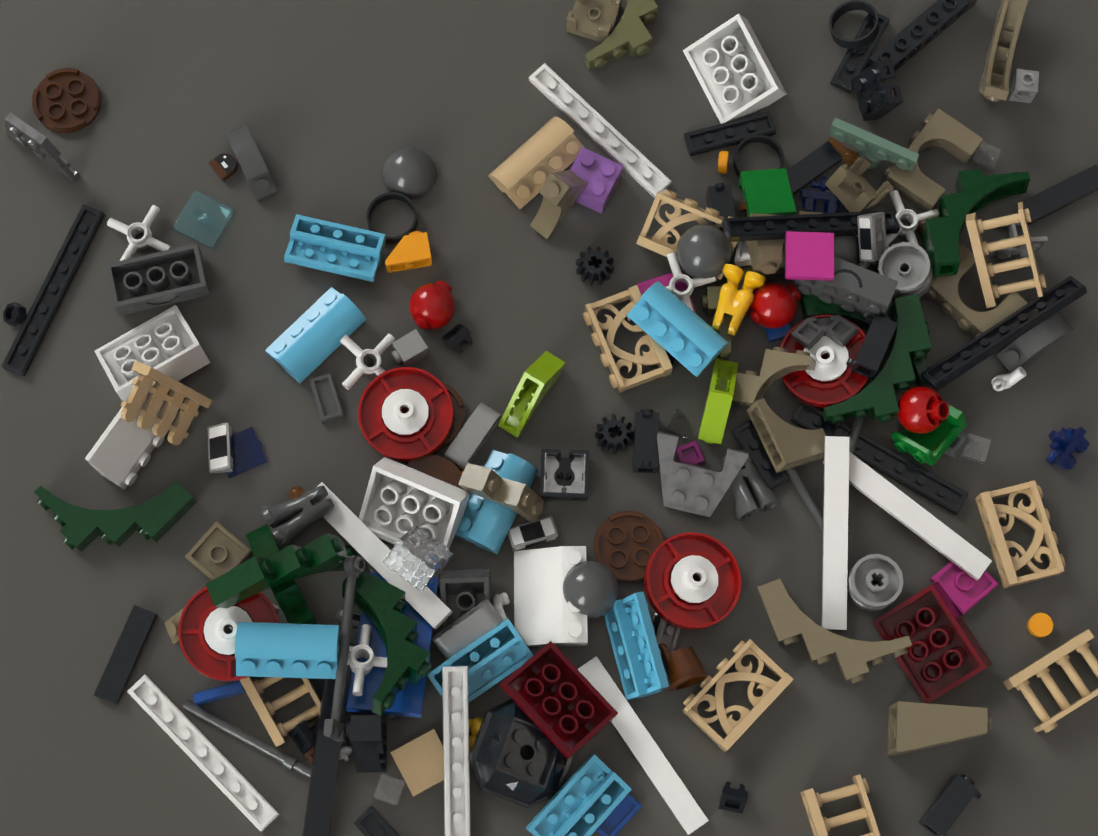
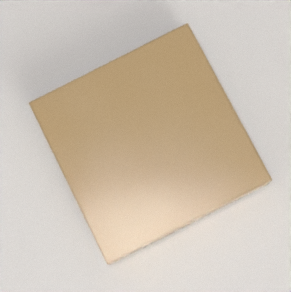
[390,729,444,797]

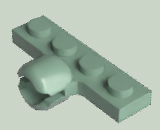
[829,117,920,171]

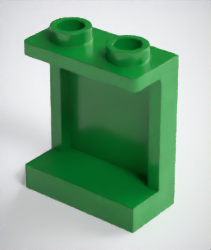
[738,168,796,217]
[891,404,967,466]

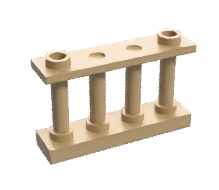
[966,202,1047,308]
[1003,629,1098,733]
[240,676,321,747]
[800,774,880,836]

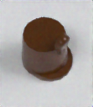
[658,643,708,691]

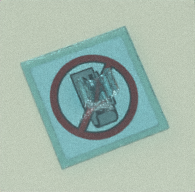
[172,190,235,248]

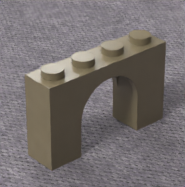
[884,108,983,212]
[924,244,1028,338]

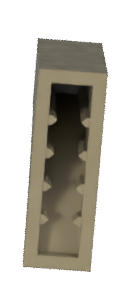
[530,170,588,239]
[747,213,785,274]
[747,398,826,473]

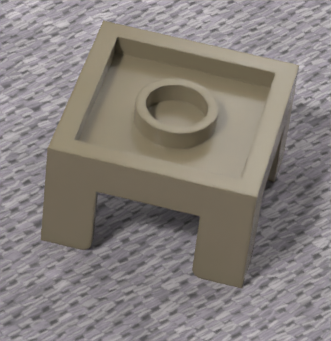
[566,0,622,43]
[825,155,894,212]

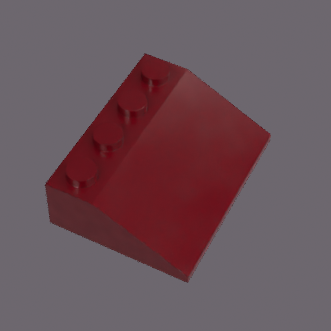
[873,581,992,703]
[500,641,618,759]

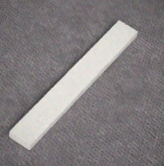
[529,63,672,198]
[822,436,850,630]
[823,452,992,581]
[313,482,453,629]
[578,656,709,835]
[442,666,470,836]
[127,674,280,832]

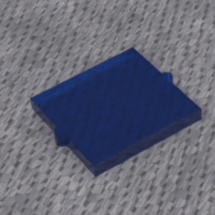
[226,427,267,479]

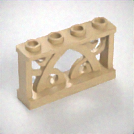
[636,189,738,280]
[583,285,673,393]
[975,480,1065,589]
[682,639,794,752]

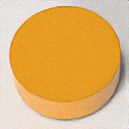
[718,151,729,174]
[1027,613,1053,638]

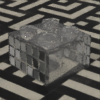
[383,525,453,592]

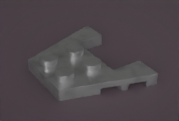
[5,112,81,183]
[657,431,749,517]

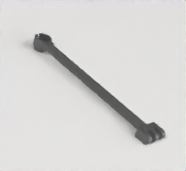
[323,555,365,742]

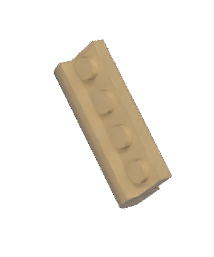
[488,117,585,209]

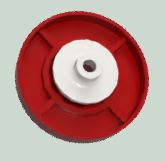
[780,315,870,408]
[358,367,453,462]
[644,532,741,630]
[178,586,278,681]

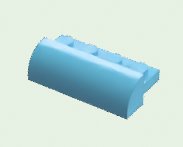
[284,214,386,282]
[627,281,729,377]
[265,287,367,383]
[455,449,539,554]
[604,592,669,701]
[427,618,534,703]
[235,622,339,679]
[525,753,632,836]

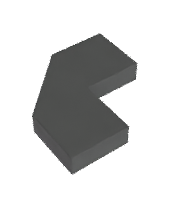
[791,315,858,350]

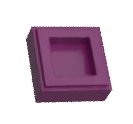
[675,440,706,466]

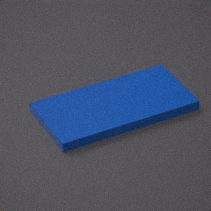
[347,573,439,718]

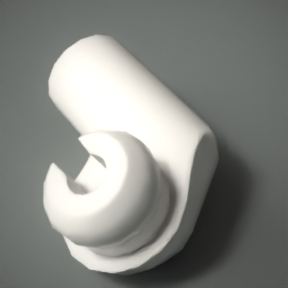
[991,366,1027,391]
[492,592,510,621]

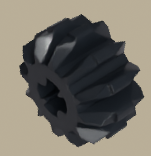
[576,246,614,286]
[594,414,635,455]

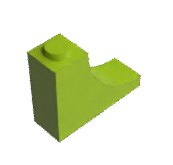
[498,351,566,438]
[698,358,738,444]

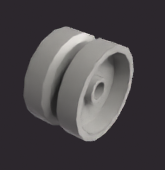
[878,242,933,298]
[847,554,904,612]

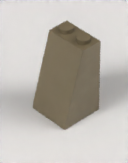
[887,701,991,756]

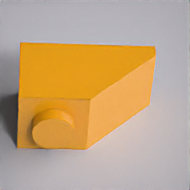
[385,231,433,273]

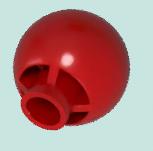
[409,281,455,330]
[750,282,801,329]
[897,386,949,434]

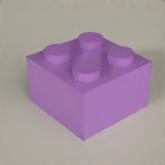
[570,147,623,214]

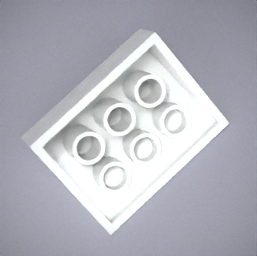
[683,14,787,124]
[95,305,210,401]
[85,392,179,490]
[359,457,470,564]
[514,546,588,647]

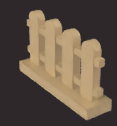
[120,361,212,445]

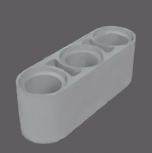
[444,402,502,470]
[432,599,503,659]

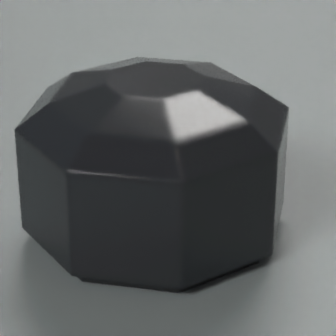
[3,302,26,327]

